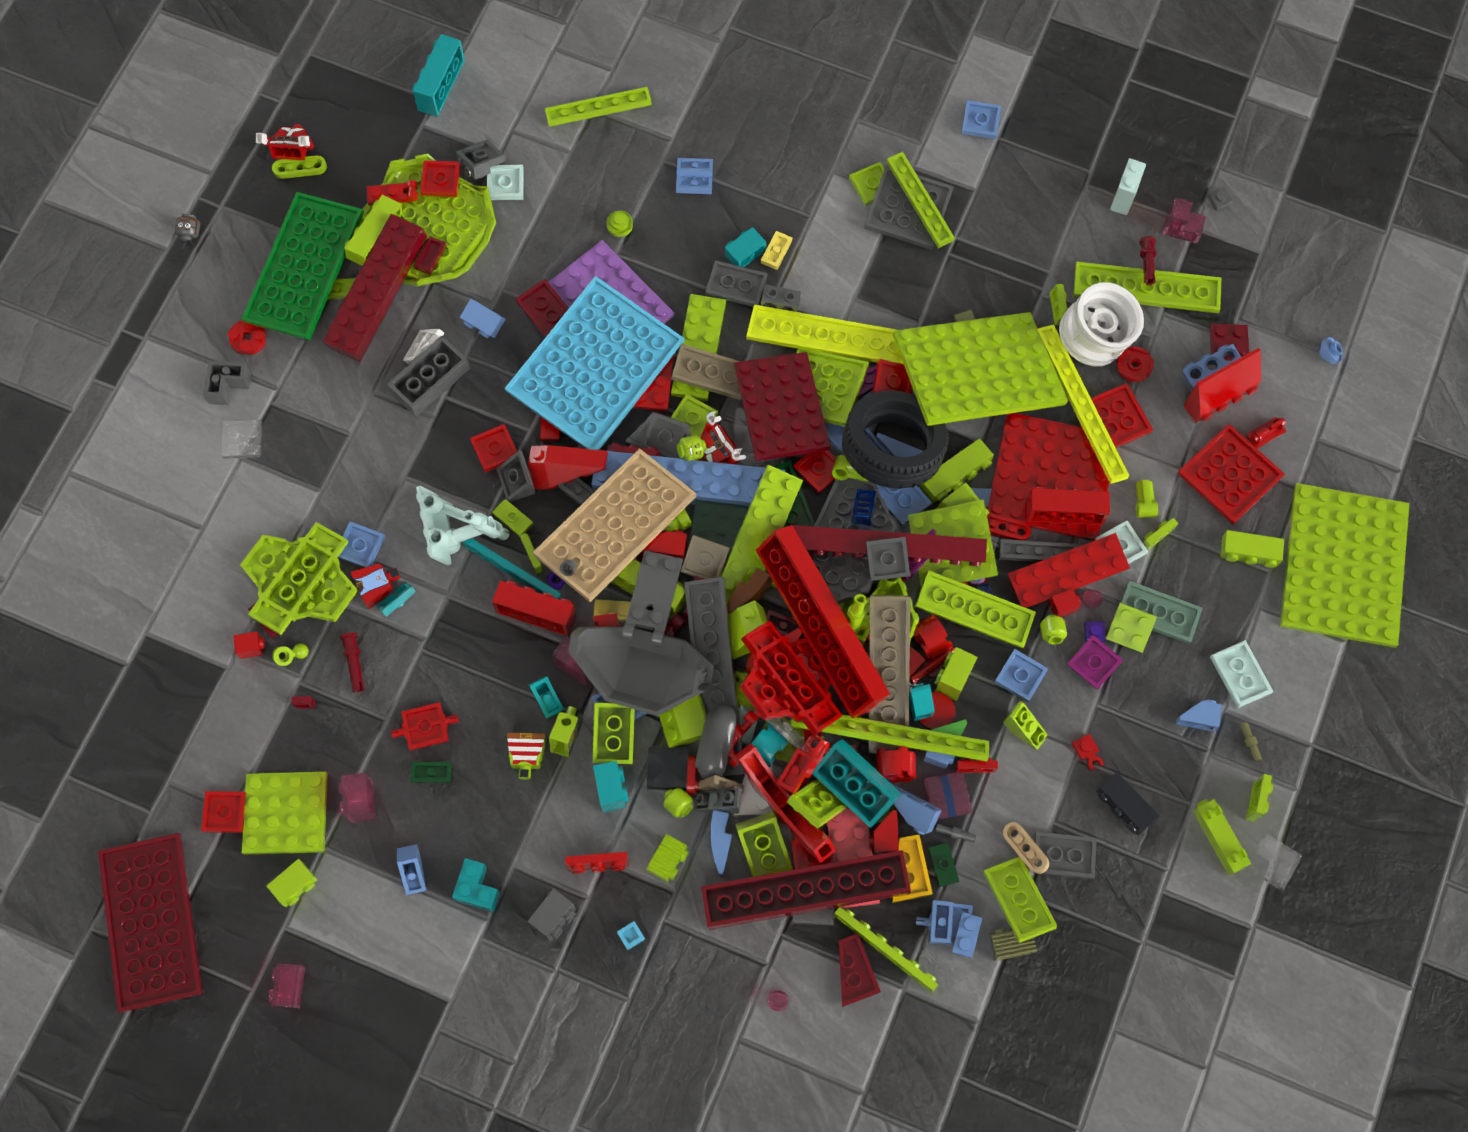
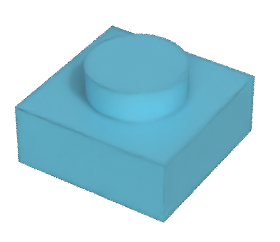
[617,921,645,950]

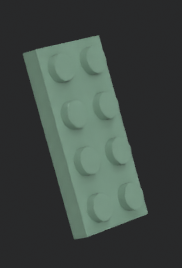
[1121,581,1203,644]

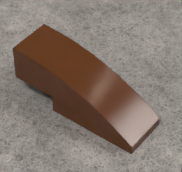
[727,568,773,615]

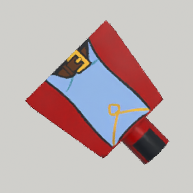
[350,564,401,609]

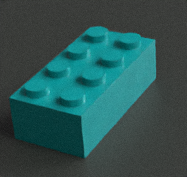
[412,34,465,117]
[812,739,902,828]

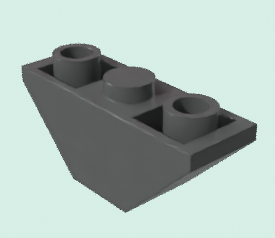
[694,787,741,814]

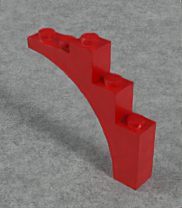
[736,744,836,863]

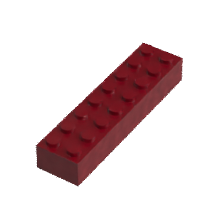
[322,214,428,362]

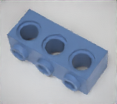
[1182,344,1241,391]

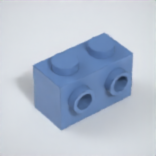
[460,299,506,338]

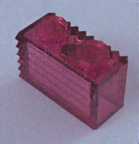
[269,963,305,1009]

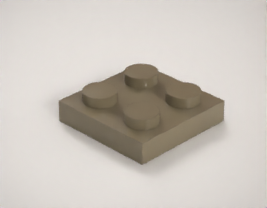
[680,535,730,579]

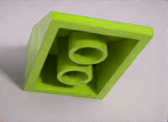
[728,600,768,660]
[735,811,793,877]

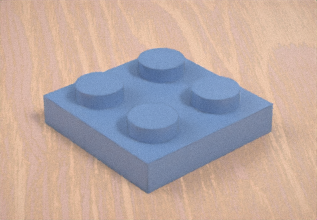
[961,100,1002,139]
[338,521,386,568]
[994,649,1048,702]

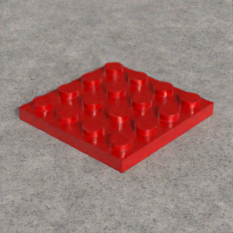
[1177,424,1285,525]

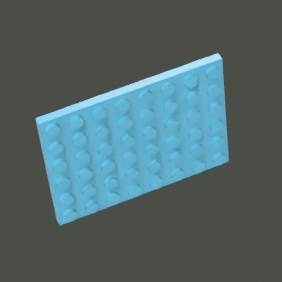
[505,276,685,450]

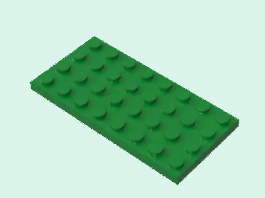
[241,192,364,341]

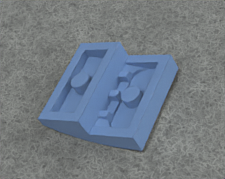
[676,158,713,194]

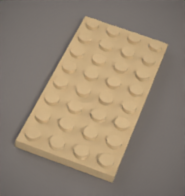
[533,449,696,602]

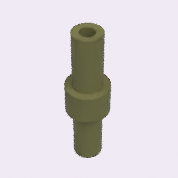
[1240,722,1262,762]

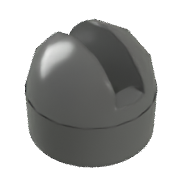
[560,559,577,576]

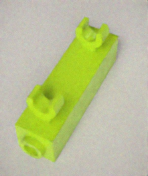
[1192,799,1251,876]

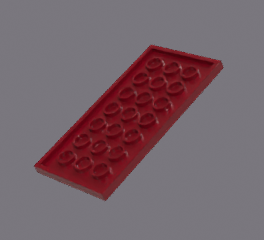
[98,833,203,1013]

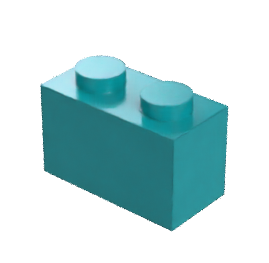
[725,227,767,267]

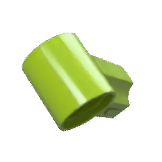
[832,455,868,482]
[1135,480,1158,518]

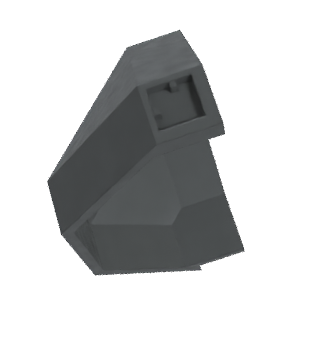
[568,626,714,716]

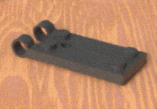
[622,551,683,647]

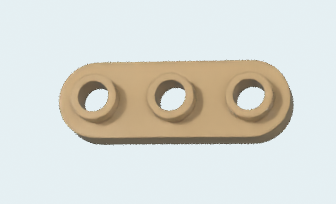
[1003,822,1049,874]

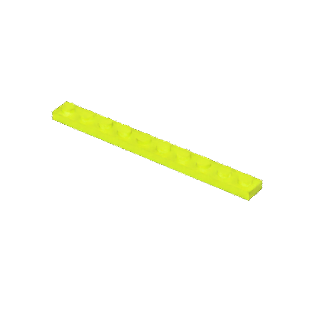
[1037,324,1129,484]

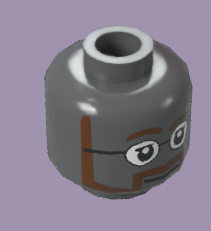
[175,214,200,242]

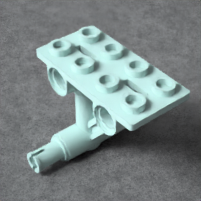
[416,486,509,565]

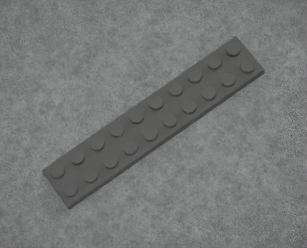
[684,577,746,777]

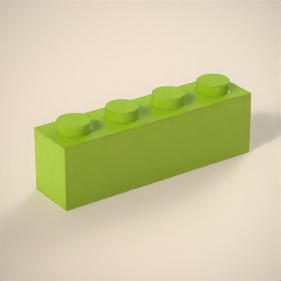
[344,195,402,266]
[919,438,994,503]

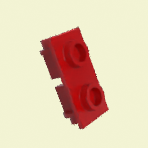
[1246,417,1287,449]

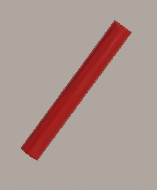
[909,647,955,685]

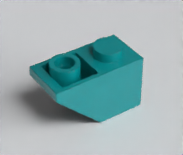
[909,683,935,721]

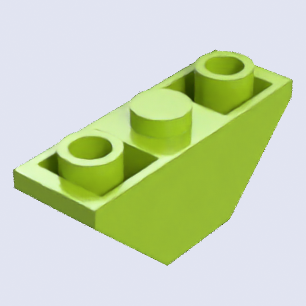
[1003,701,1048,750]

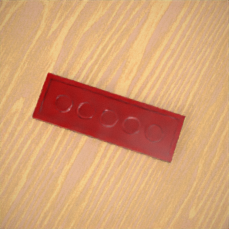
[1007,533,1130,608]

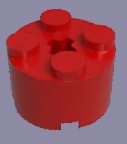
[913,614,953,660]
[876,747,916,783]

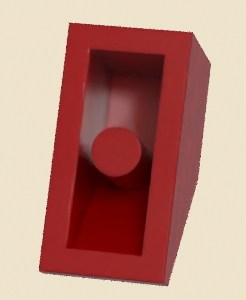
[869,810,899,852]

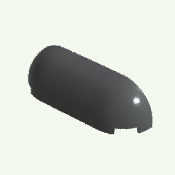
[695,702,736,779]

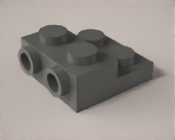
[456,140,505,179]

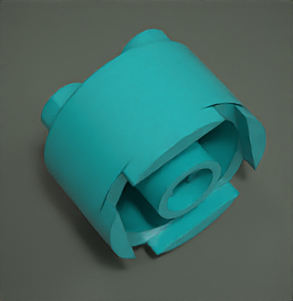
[751,722,788,767]

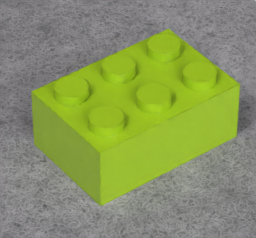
[592,702,635,764]

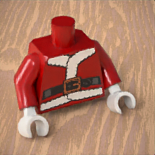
[256,124,314,161]
[696,411,746,465]

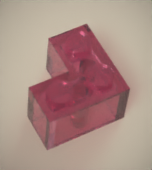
[1162,198,1206,243]

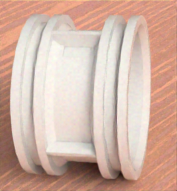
[1059,283,1144,366]

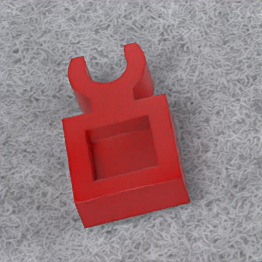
[1072,734,1104,772]

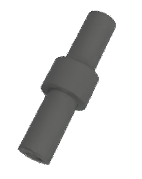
[936,824,976,843]

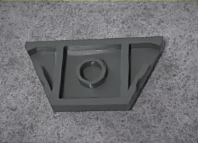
[626,412,691,459]

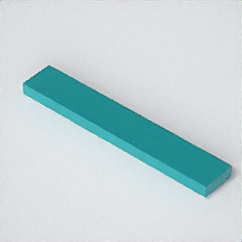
[462,538,561,600]

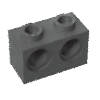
[761,284,801,312]

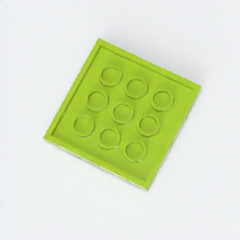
[796,348,869,427]
[908,500,998,586]
[242,772,328,855]

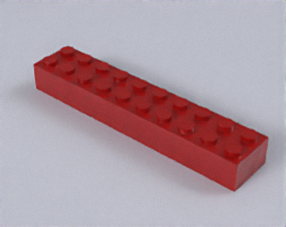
[756,525,891,718]

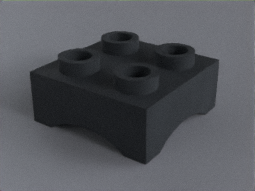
[647,747,689,791]

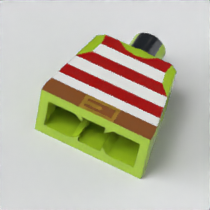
[507,733,547,780]

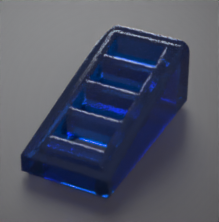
[852,489,876,526]

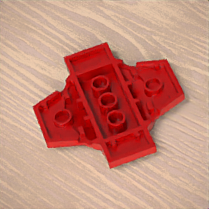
[739,620,843,736]

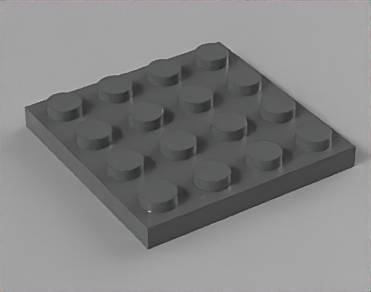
[864,165,954,250]

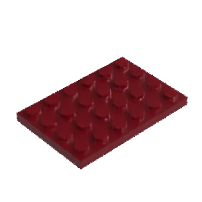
[734,352,830,461]

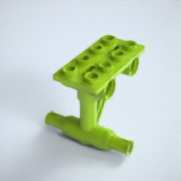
[846,577,919,641]

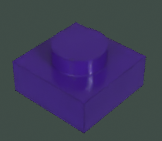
[1084,622,1106,643]

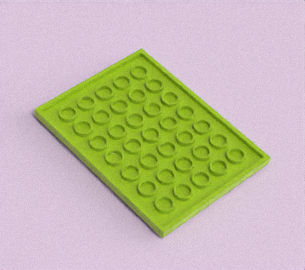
[893,312,1068,426]
[1280,483,1409,648]

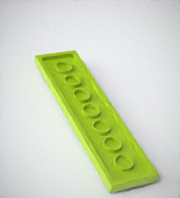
[1073,262,1222,313]
[720,465,803,603]

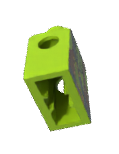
[549,706,579,757]

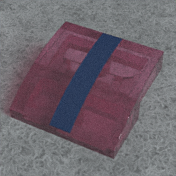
[924,771,972,819]

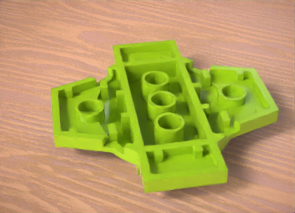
[240,522,358,635]

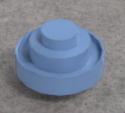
[1319,337,1343,364]

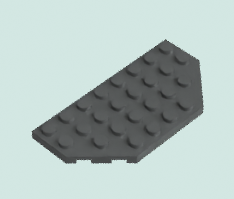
[782,477,897,604]

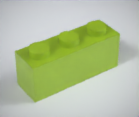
[1220,530,1284,568]

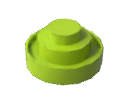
[606,211,633,237]

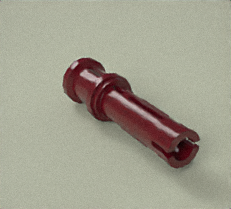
[1139,236,1157,285]
[340,632,365,693]

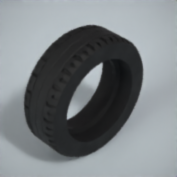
[842,391,949,489]

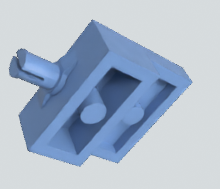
[916,900,973,946]

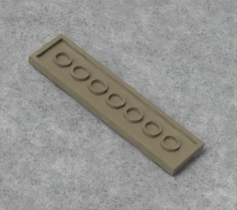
[869,595,910,753]

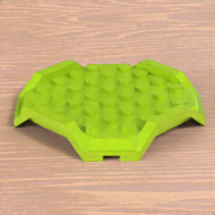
[359,154,496,286]

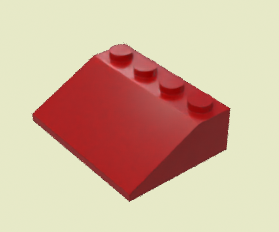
[1183,348,1261,423]

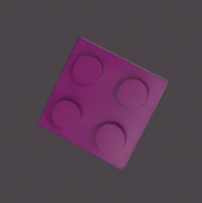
[1067,635,1123,690]

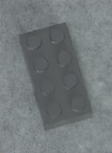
[387,336,470,417]

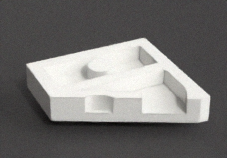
[403,329,444,364]

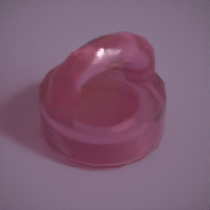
[768,990,789,1011]

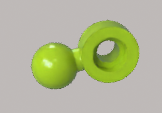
[272,643,309,666]

